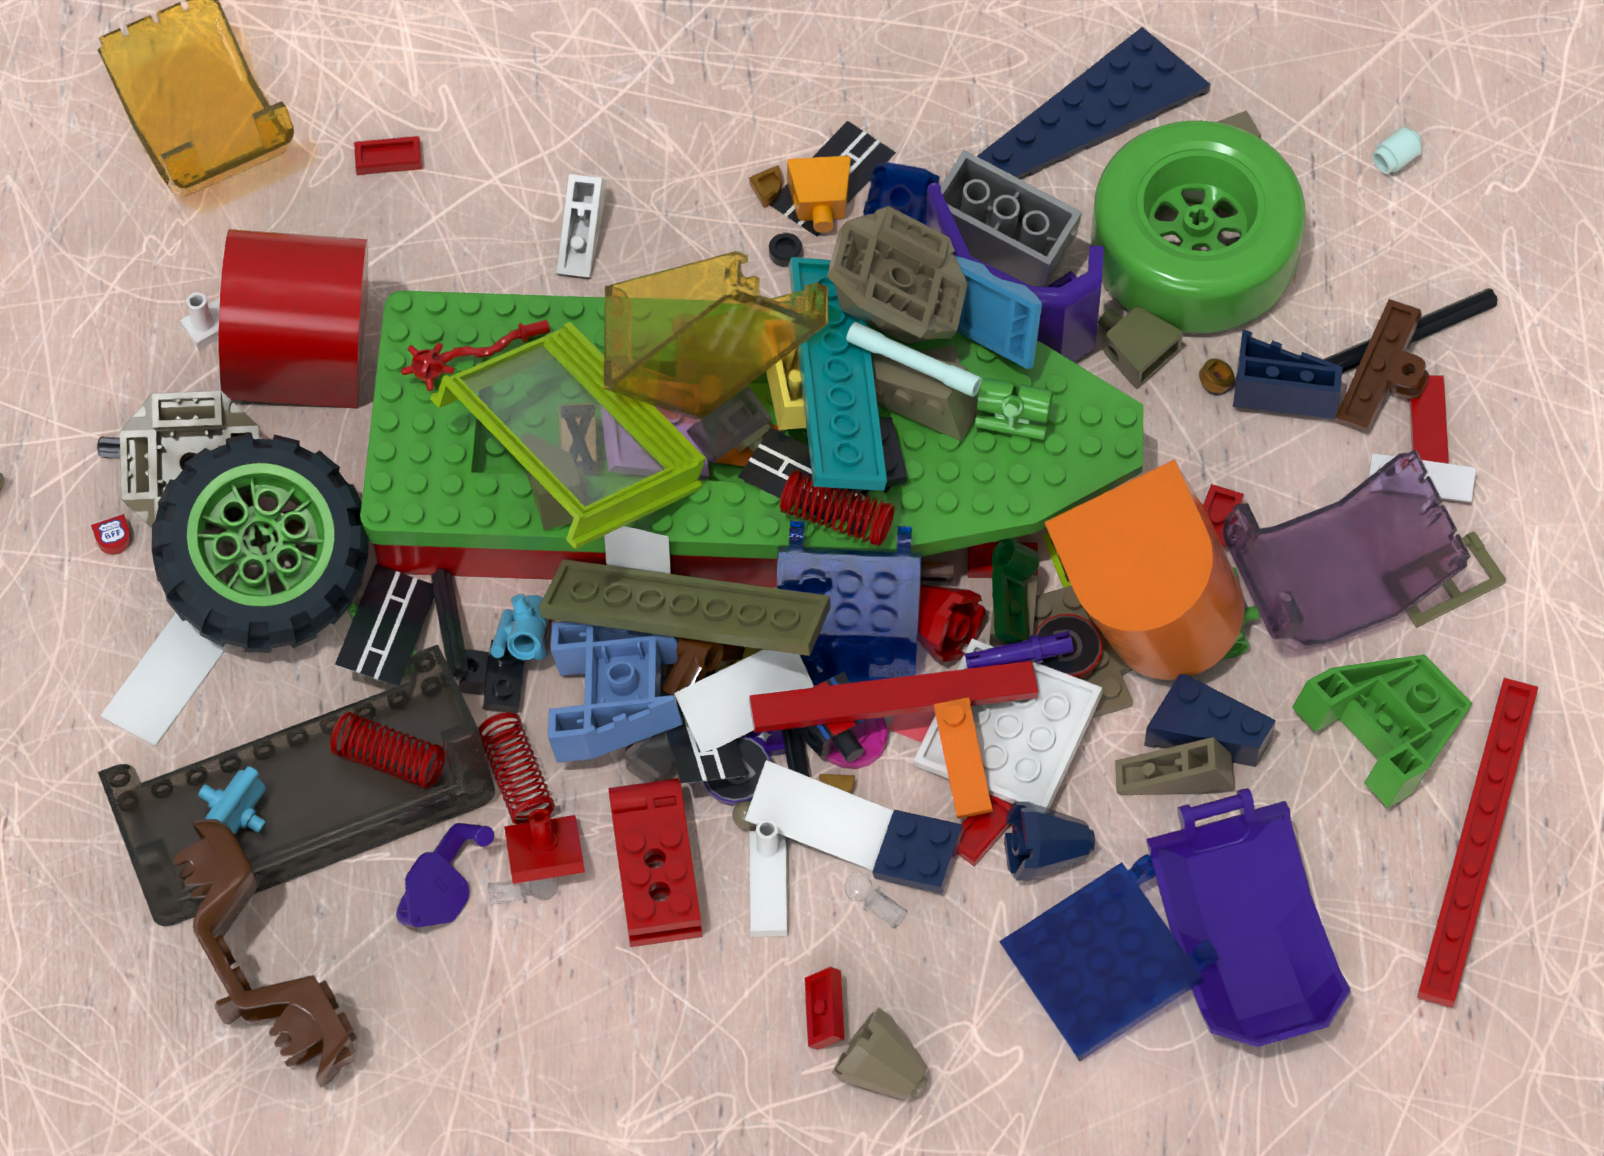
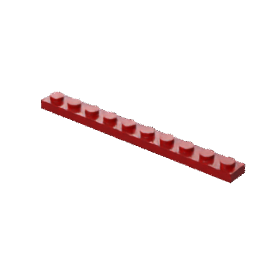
[1417,677,1539,1008]

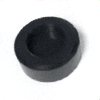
[769,233,802,267]

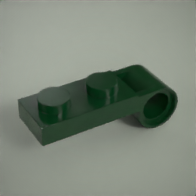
[992,538,1039,644]

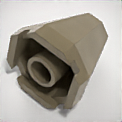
[832,1007,928,1100]

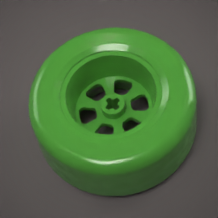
[1091,120,1306,333]

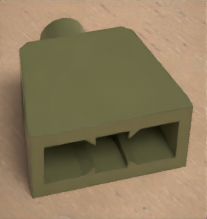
[1098,307,1183,389]

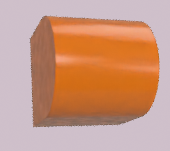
[1044,459,1245,680]

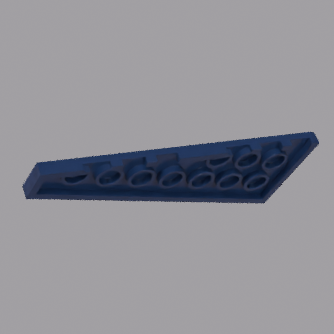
[977,27,1210,178]

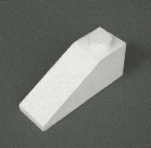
[557,174,607,278]

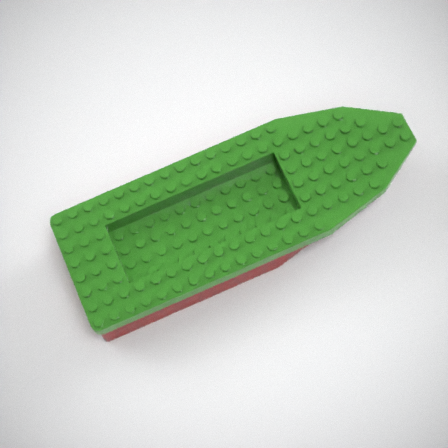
[360,291,1144,588]

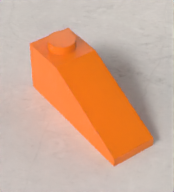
[933,697,993,819]

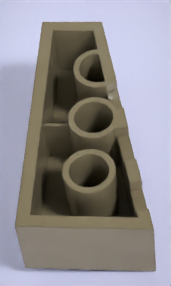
[871,352,979,441]

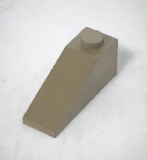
[1115,737,1233,796]

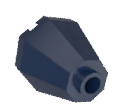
[1004,802,1095,881]

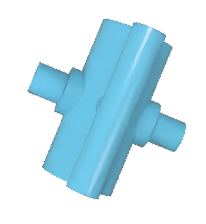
[490,594,549,660]
[198,766,266,835]

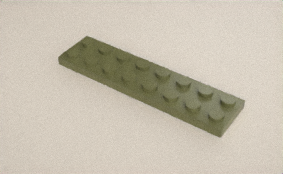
[538,559,831,656]

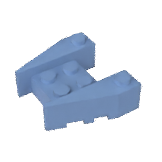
[548,621,683,763]

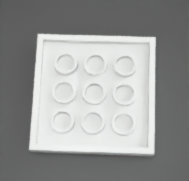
[913,639,1103,809]

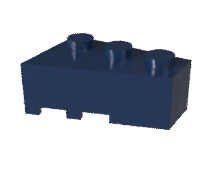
[1233,329,1343,419]
[1144,674,1276,767]

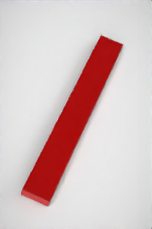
[749,661,1039,733]

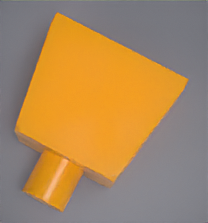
[787,156,850,233]

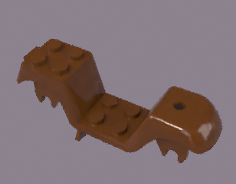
[173,818,357,1088]

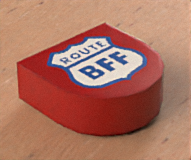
[91,514,131,555]

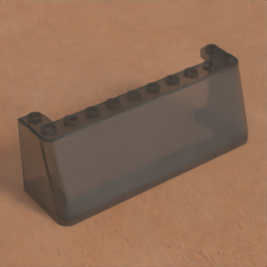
[98,644,495,926]

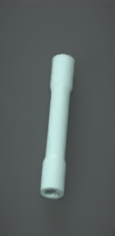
[847,322,982,397]

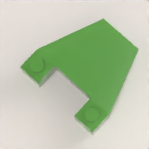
[1292,654,1473,808]

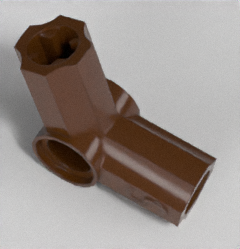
[661,638,745,700]

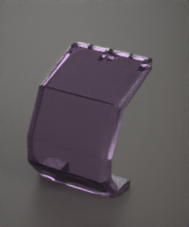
[1223,450,1471,650]

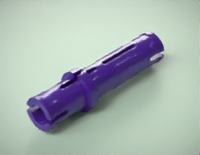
[964,630,1074,669]

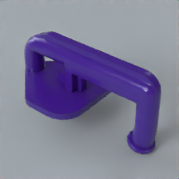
[396,823,495,928]

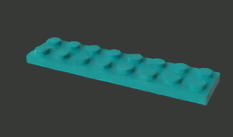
[788,257,887,491]

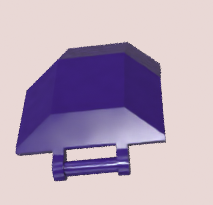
[1146,788,1351,1047]

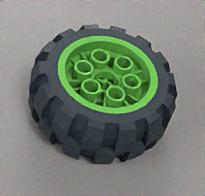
[151,434,369,653]

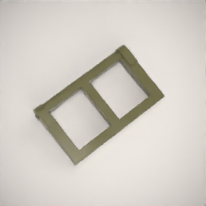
[1383,531,1506,628]

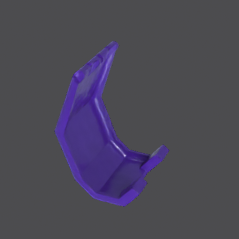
[926,183,1104,362]

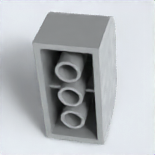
[941,150,1082,287]

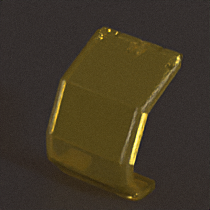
[97,0,294,198]

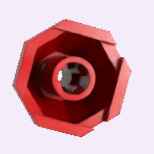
[895,584,986,662]

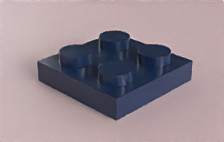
[872,809,964,894]

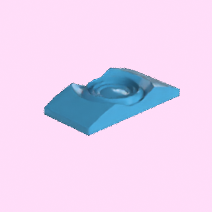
[954,256,1042,369]

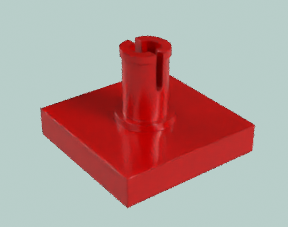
[504,809,585,884]

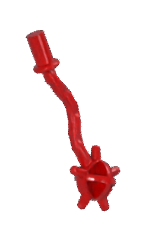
[401,319,550,391]

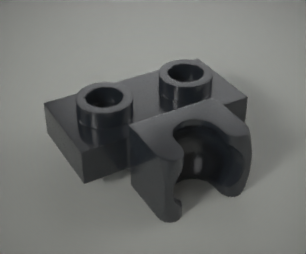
[458,640,525,713]

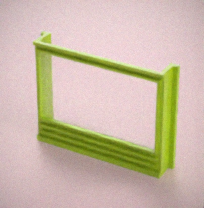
[430,322,706,549]

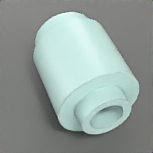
[1372,127,1422,174]

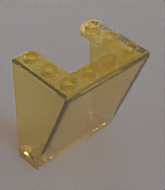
[603,251,828,420]

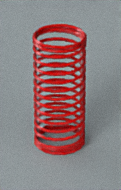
[779,470,895,547]
[330,711,445,789]
[477,712,555,825]

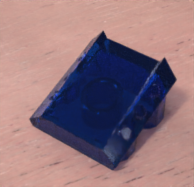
[863,162,940,225]

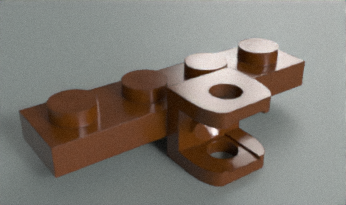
[1335,299,1429,433]

